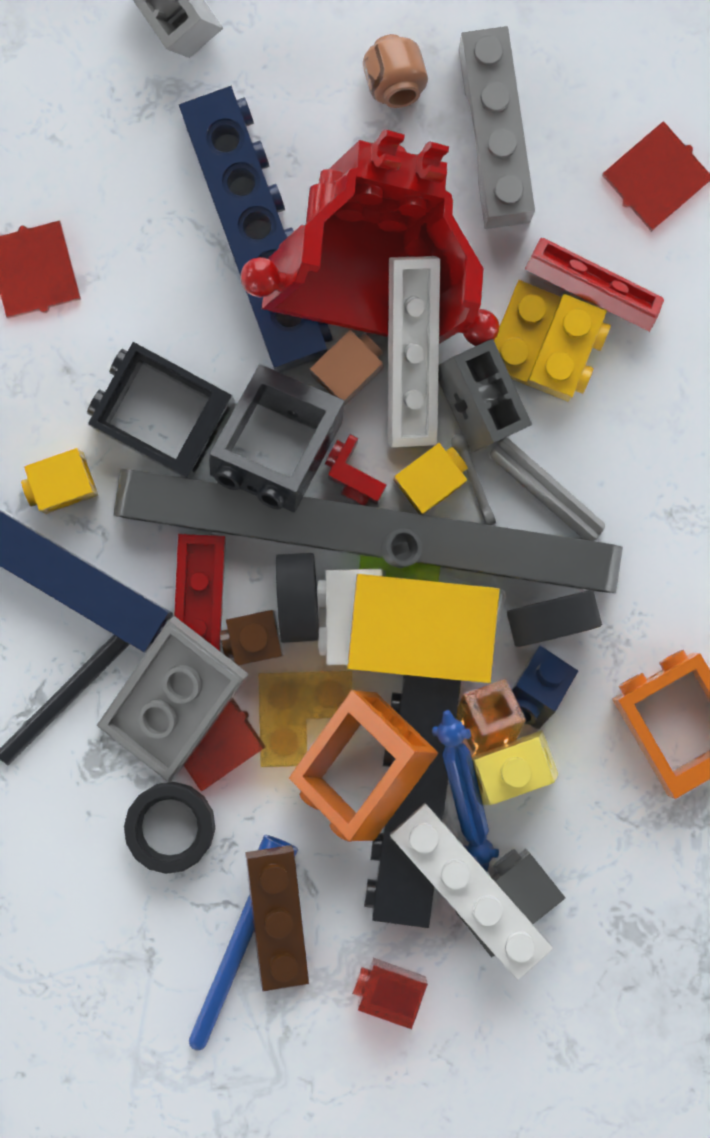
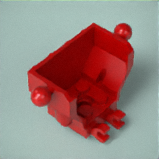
[240,129,499,346]

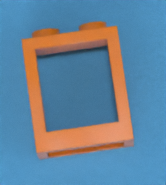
[612,650,710,799]
[289,690,439,842]

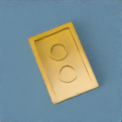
[347,574,500,683]

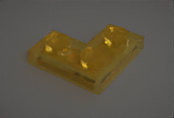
[258,670,353,767]

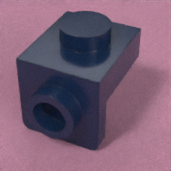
[501,645,578,729]

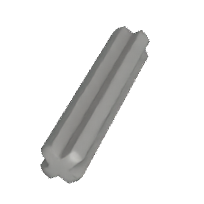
[490,438,605,541]

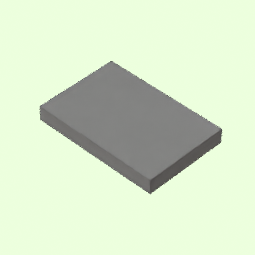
[96,616,249,783]

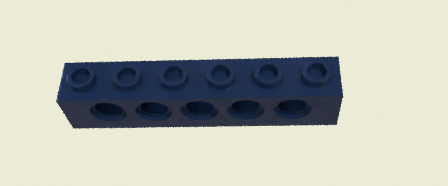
[178,86,333,372]

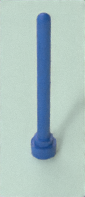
[189,835,298,1051]

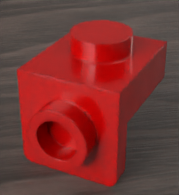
[324,434,387,506]

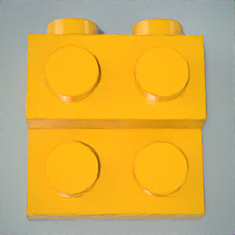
[494,280,611,402]

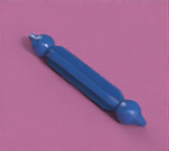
[432,710,499,872]

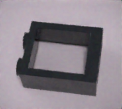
[87,342,235,479]
[209,364,345,513]

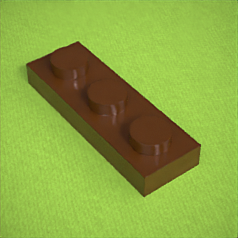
[245,845,309,991]

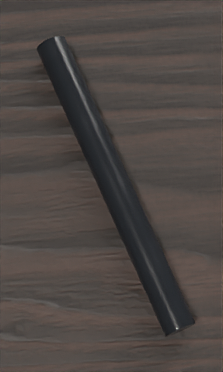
[0,635,130,766]

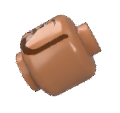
[363,34,428,108]

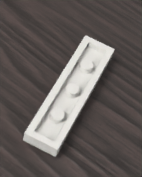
[388,256,440,448]
[390,803,554,981]

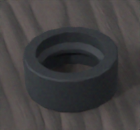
[276,553,319,643]
[507,590,602,647]
[124,782,216,874]

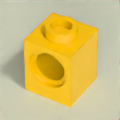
[393,443,468,515]
[21,448,99,514]

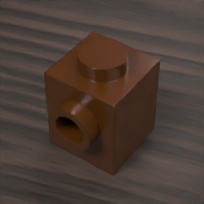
[220,610,284,666]

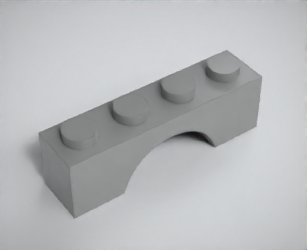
[458,26,535,229]

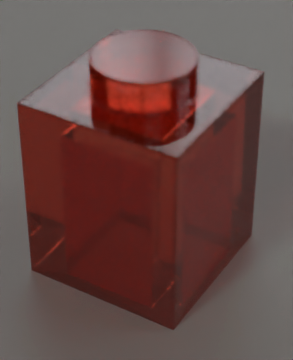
[352,957,428,1030]

